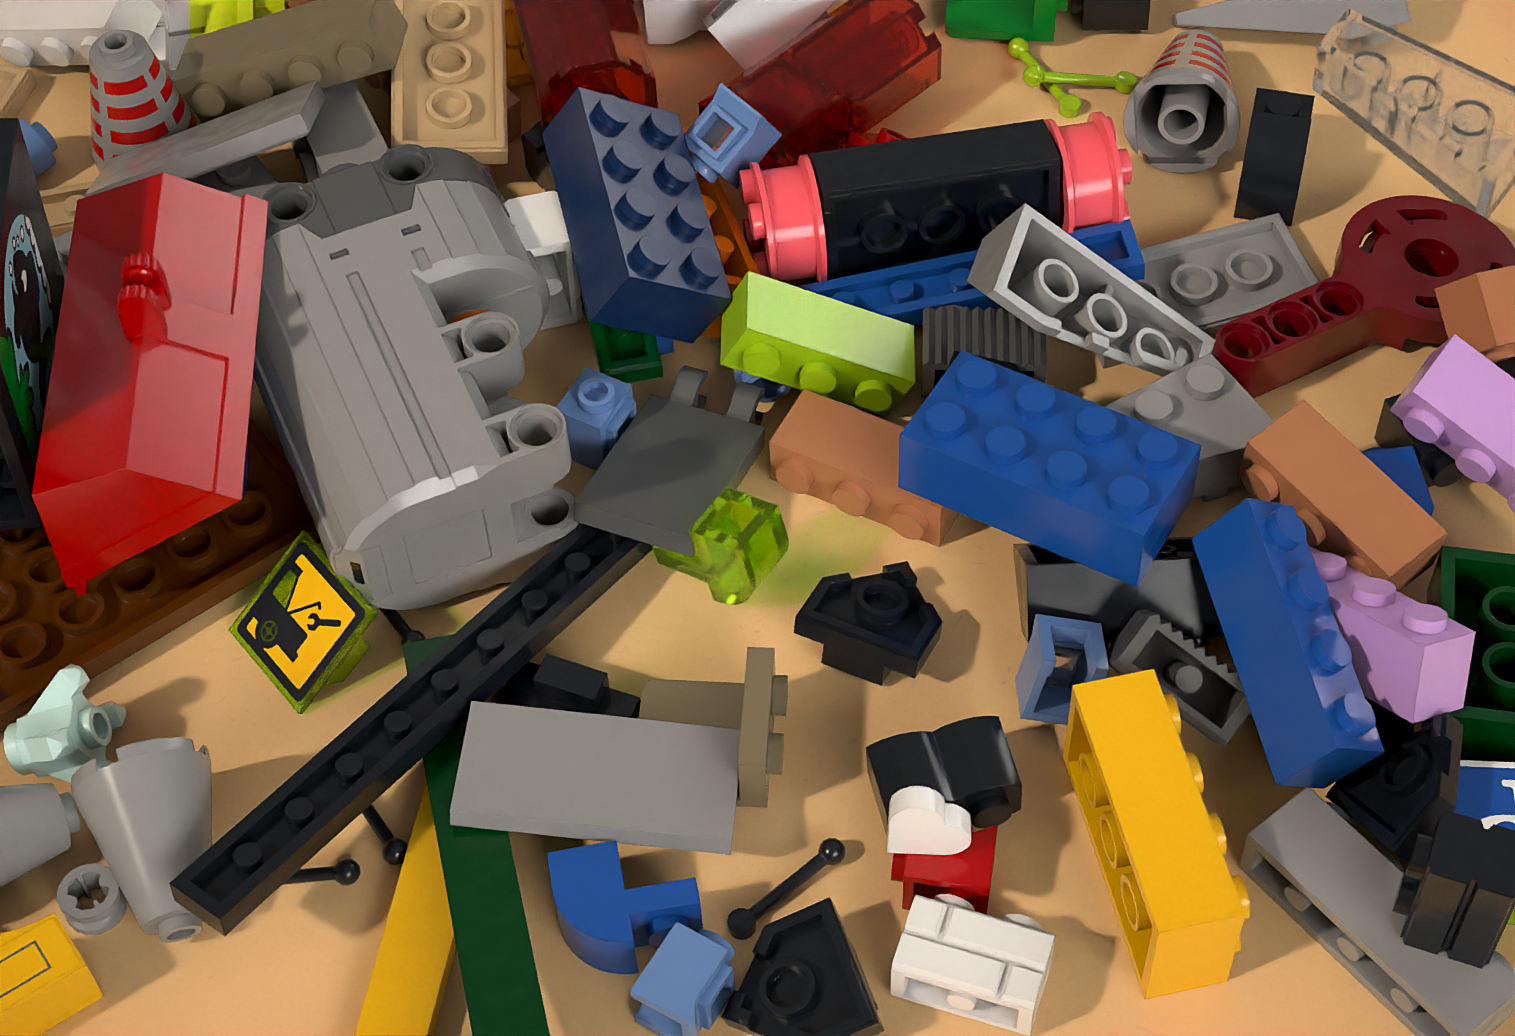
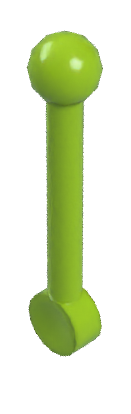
[1008,37,1081,118]
[1023,65,1137,94]

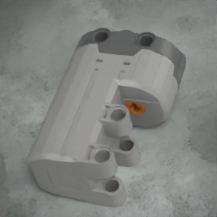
[253,144,580,610]

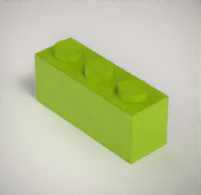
[720,271,915,417]

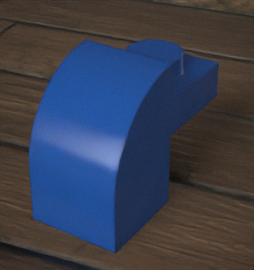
[546,840,703,974]

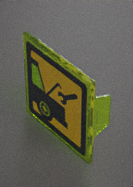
[228,530,379,714]

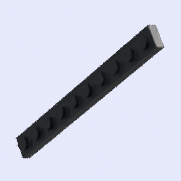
[169,523,656,937]

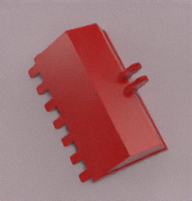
[32,172,269,595]

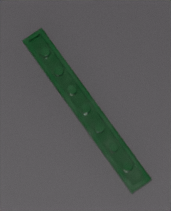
[402,634,550,1036]

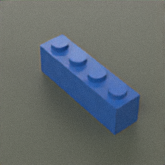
[1191,498,1385,789]

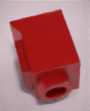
[891,825,998,915]

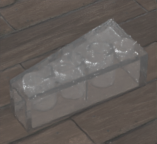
[1312,8,1515,219]

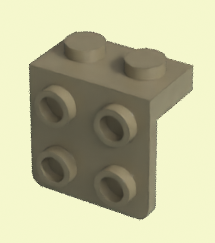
[639,647,788,808]

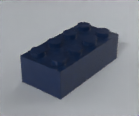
[542,87,732,344]

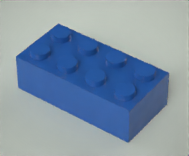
[898,350,1201,587]

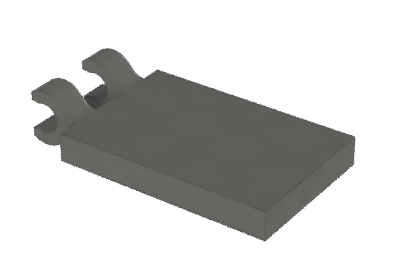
[574,365,766,557]

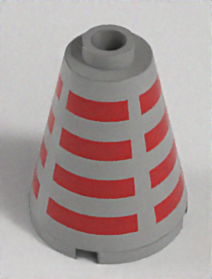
[89,29,200,172]
[1123,29,1241,173]

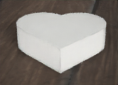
[887,786,971,855]

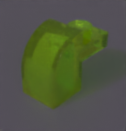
[652,487,789,605]

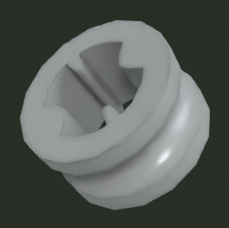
[57,863,127,935]

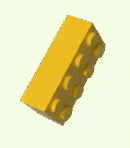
[1063,669,1250,1000]

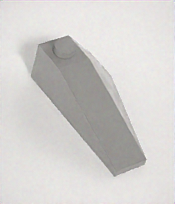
[1172,0,1411,44]
[967,203,1215,377]

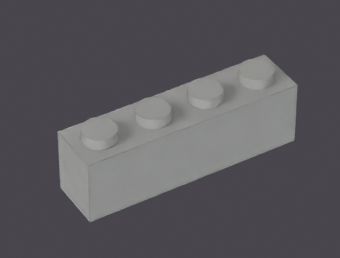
[1239,787,1515,1036]

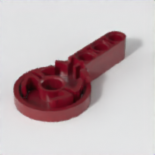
[1211,195,1515,399]

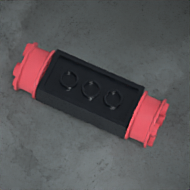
[738,111,1132,282]

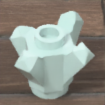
[3,664,127,783]

